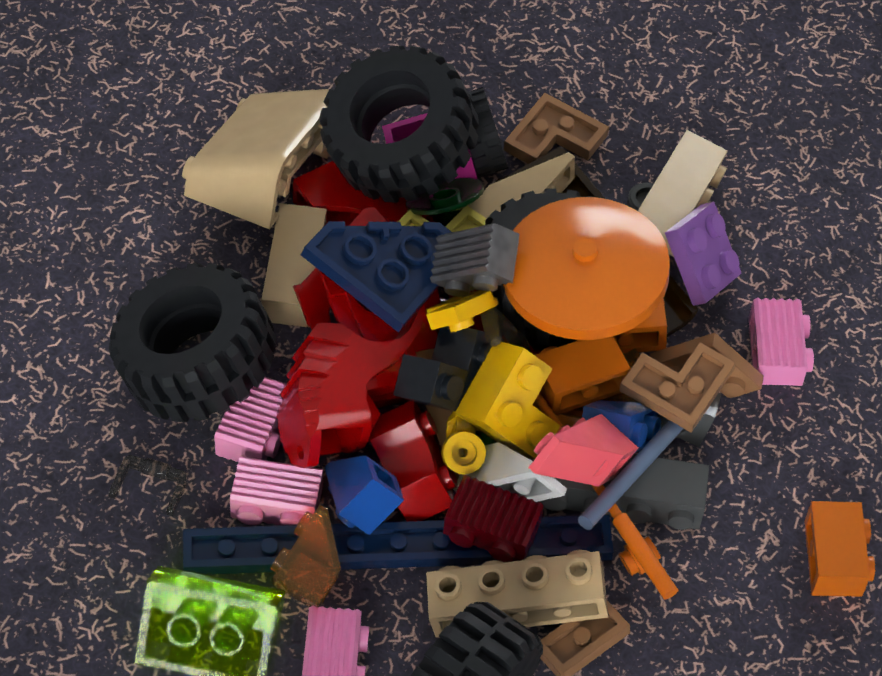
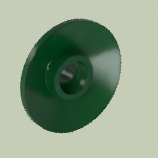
[406,178,484,221]

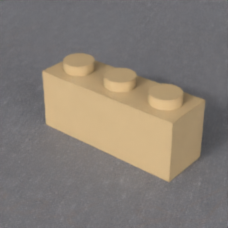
[261,203,327,327]

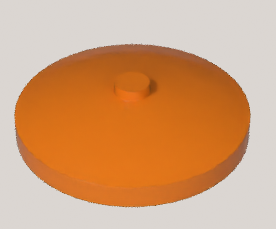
[503,197,670,340]

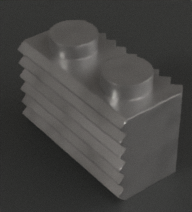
[430,223,520,297]

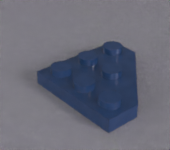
[301,221,453,333]

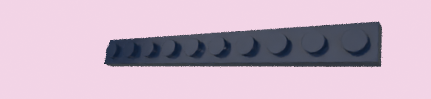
[183,515,614,575]

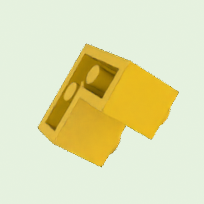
[455,340,560,460]

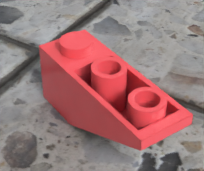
[528,414,639,487]

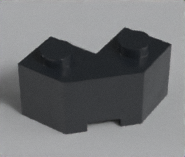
[393,326,504,411]

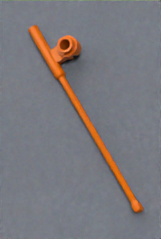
[501,333,678,600]

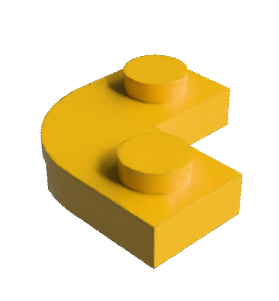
[426,290,499,333]

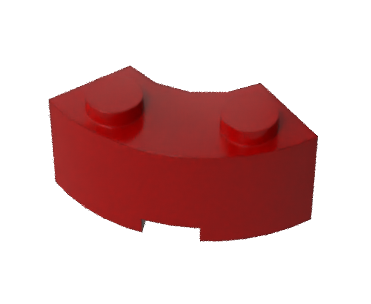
[370,401,458,521]

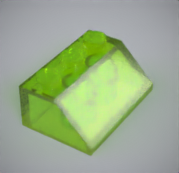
[134,566,286,676]

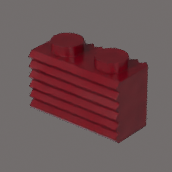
[443,475,544,563]

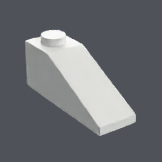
[453,442,567,502]

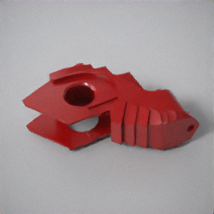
[276,206,446,468]

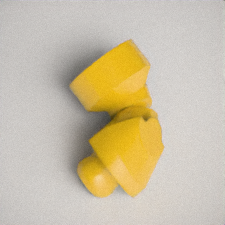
[441,411,486,474]

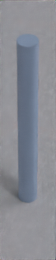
[578,420,684,530]

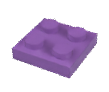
[665,201,742,306]

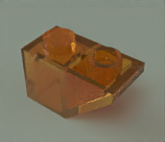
[270,504,341,608]

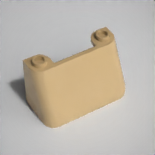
[182,89,330,230]

